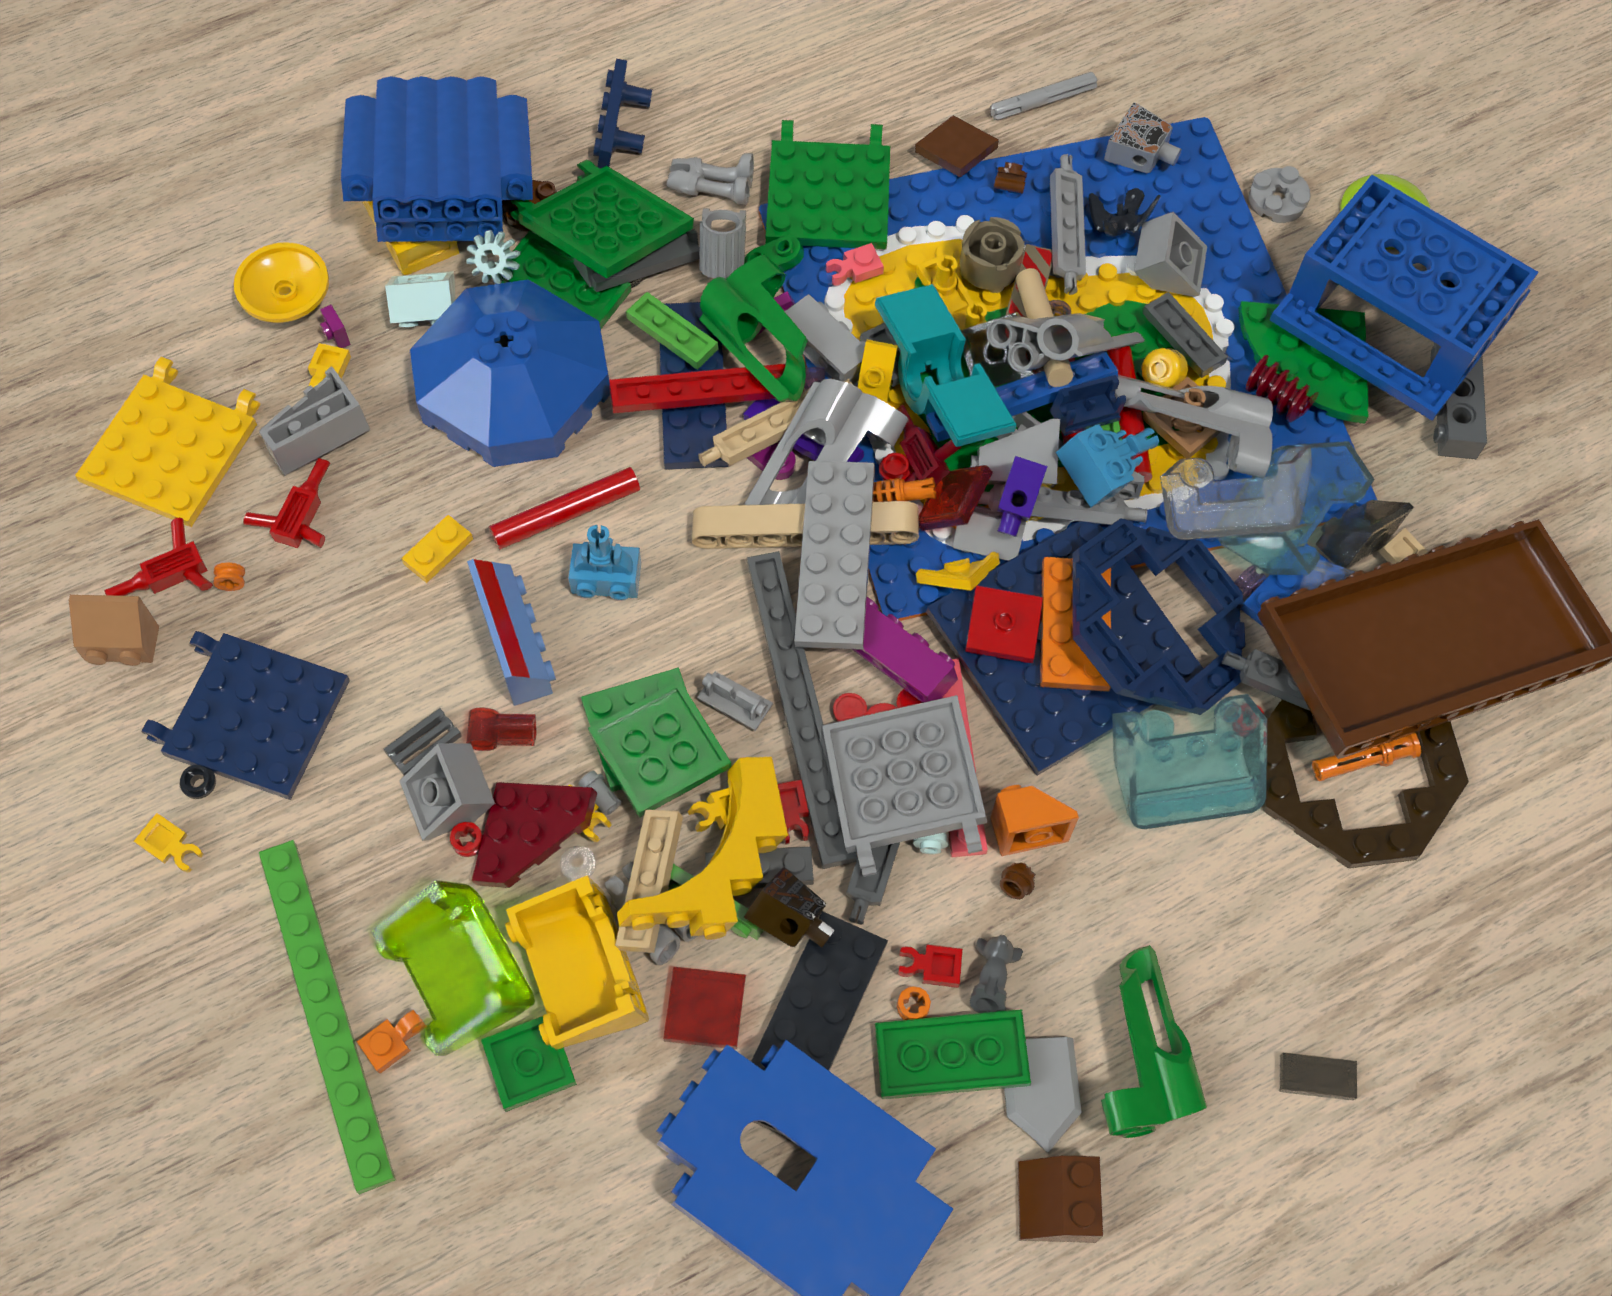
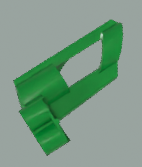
[699,255,808,402]
[1101,945,1207,1138]

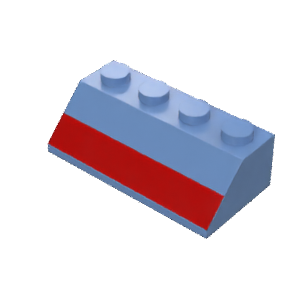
[467,559,556,706]

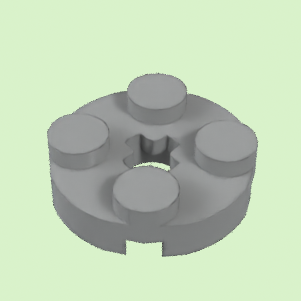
[1248,166,1311,223]

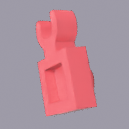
[826,243,884,286]

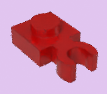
[778,780,809,845]
[898,945,963,988]

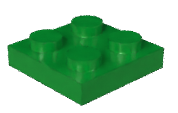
[481,1016,577,1112]

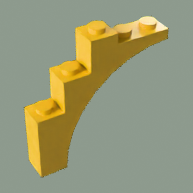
[617,757,788,940]

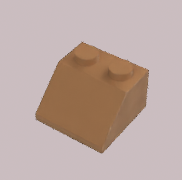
[69,594,159,666]

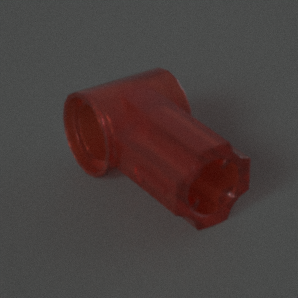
[466,707,537,751]

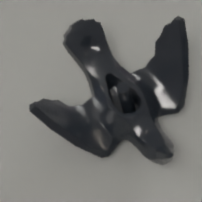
[1089,188,1161,237]

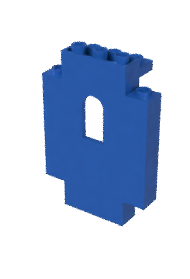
[656,1040,953,1296]

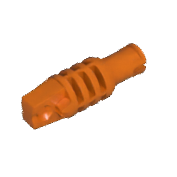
[873,477,936,502]

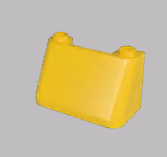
[505,875,649,1049]

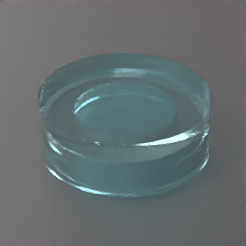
[1138,710,1174,746]

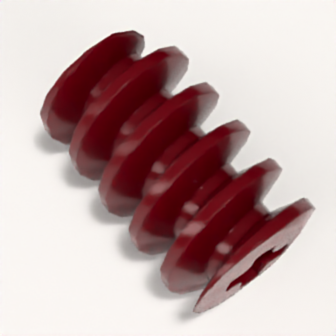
[1246,355,1319,423]

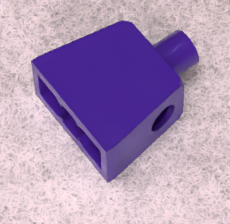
[997,456,1048,537]

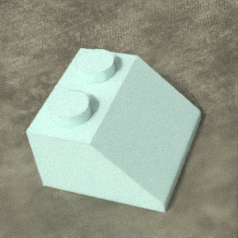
[385,271,455,327]

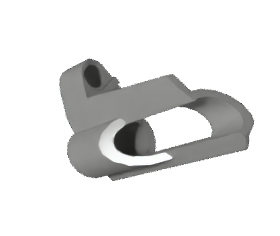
[987,313,1145,372]
[1115,375,1273,478]
[745,379,909,505]

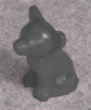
[970,935,1023,1013]

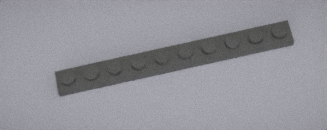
[747,551,857,869]

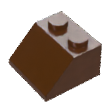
[1018,1155,1103,1243]

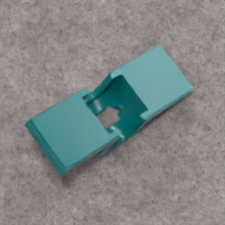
[875,284,1017,447]

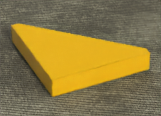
[916,552,1000,591]

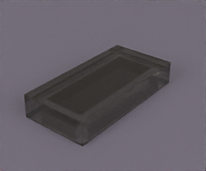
[1279,1053,1357,1101]

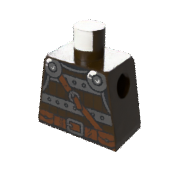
[744,867,835,948]

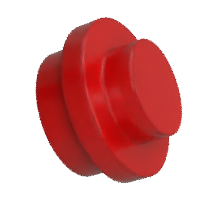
[879,453,912,481]

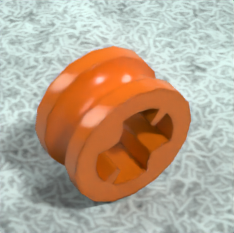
[213,562,245,591]
[897,986,931,1020]

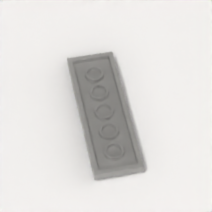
[794,461,875,649]

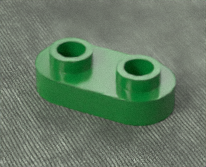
[744,235,804,272]

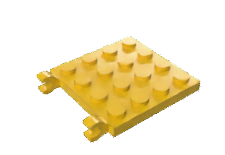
[75,357,260,527]

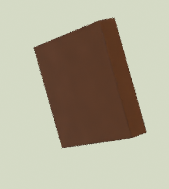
[915,115,999,177]

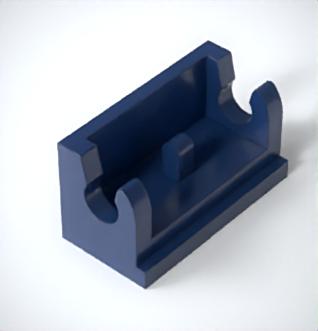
[1050,375,1126,436]

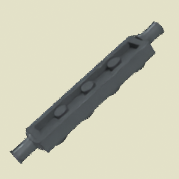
[1222,649,1310,711]
[846,842,900,925]

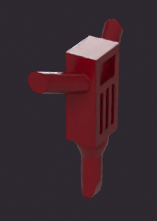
[897,405,961,485]

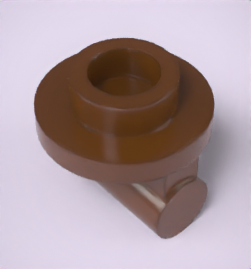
[994,162,1027,194]

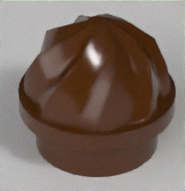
[1000,862,1036,900]

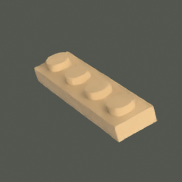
[615,810,683,953]

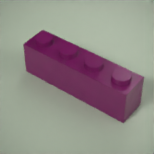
[852,597,958,703]

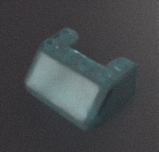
[1214,441,1375,575]
[1112,694,1267,829]

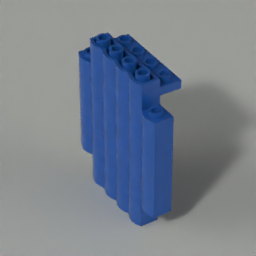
[341,76,533,242]

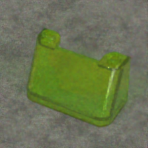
[371,880,535,1056]

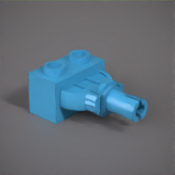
[1055,424,1159,508]
[568,525,642,600]

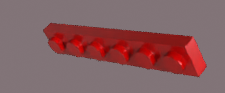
[609,363,804,414]

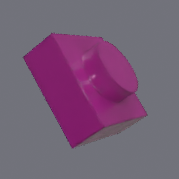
[320,304,351,348]

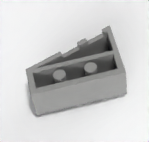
[259,366,370,476]

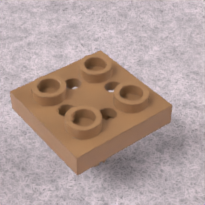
[1142,376,1222,460]

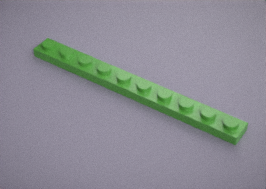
[259,840,396,1195]

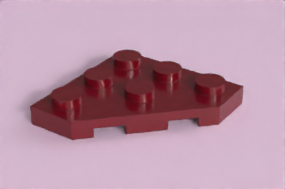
[472,782,597,888]

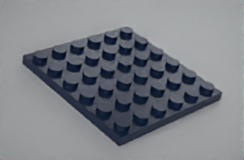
[926,521,1203,776]

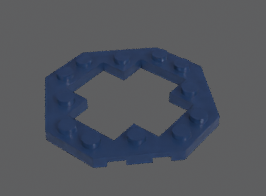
[1073,518,1246,715]

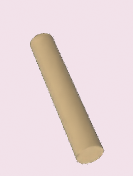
[1016,268,1073,387]

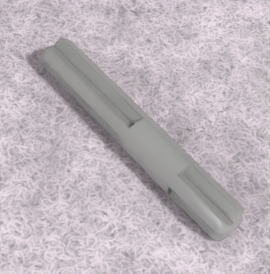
[990,72,1098,121]

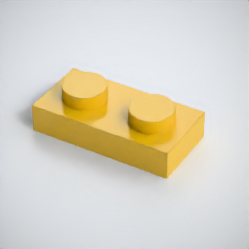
[401,515,473,583]

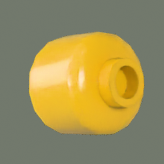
[1141,348,1188,388]

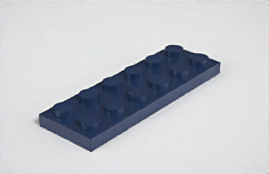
[660,302,729,470]

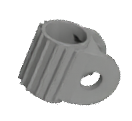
[699,208,746,279]

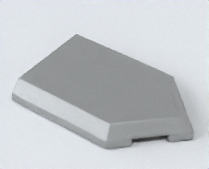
[1004,1037,1082,1153]

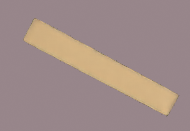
[692,501,919,549]

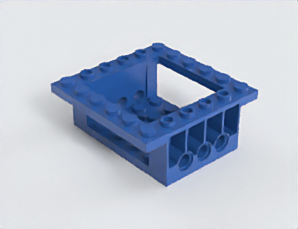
[1270,175,1539,421]

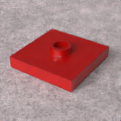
[965,585,1043,663]

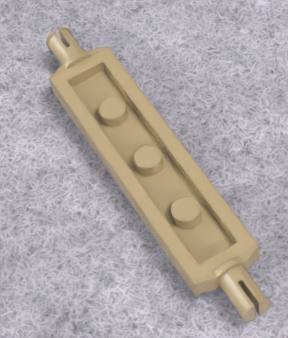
[698,379,853,467]

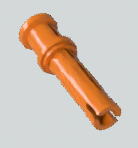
[1312,733,1421,781]

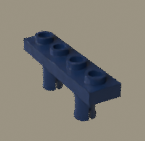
[593,58,653,169]

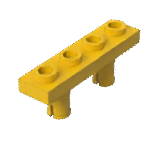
[916,254,1002,365]

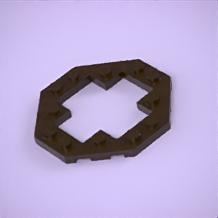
[1248,699,1469,869]

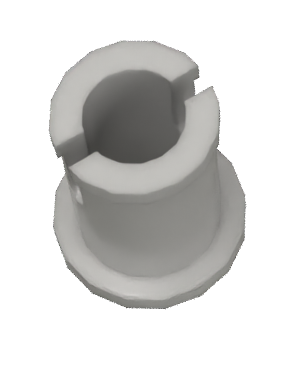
[578,771,622,816]

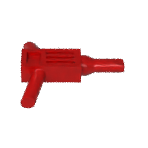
[243,458,330,548]
[104,517,213,596]

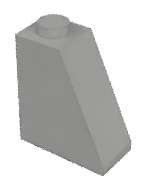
[970,419,1060,488]

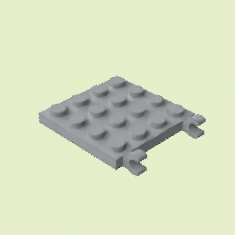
[822,695,987,877]

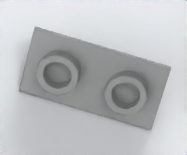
[697,671,773,731]

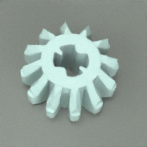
[466,230,520,284]

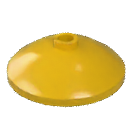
[234,242,329,323]

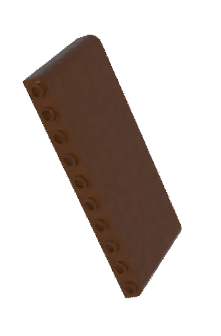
[1257,519,1612,759]

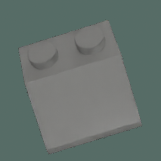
[1134,212,1207,297]
[399,743,495,841]

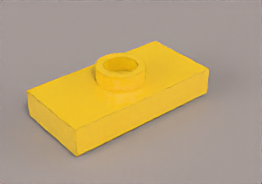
[857,339,898,403]

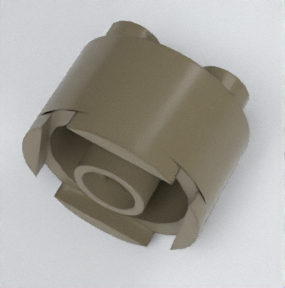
[960,217,1025,293]

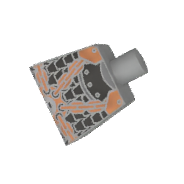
[1104,102,1182,173]

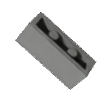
[785,294,865,384]

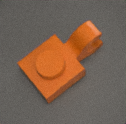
[357,1010,426,1074]

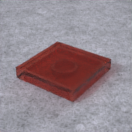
[919,465,993,531]
[663,967,746,1050]

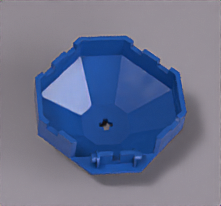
[410,279,611,467]

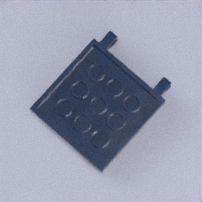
[141,631,350,800]

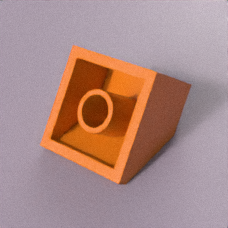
[990,785,1079,857]

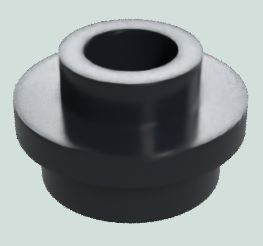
[180,765,216,799]

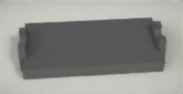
[573,229,700,292]

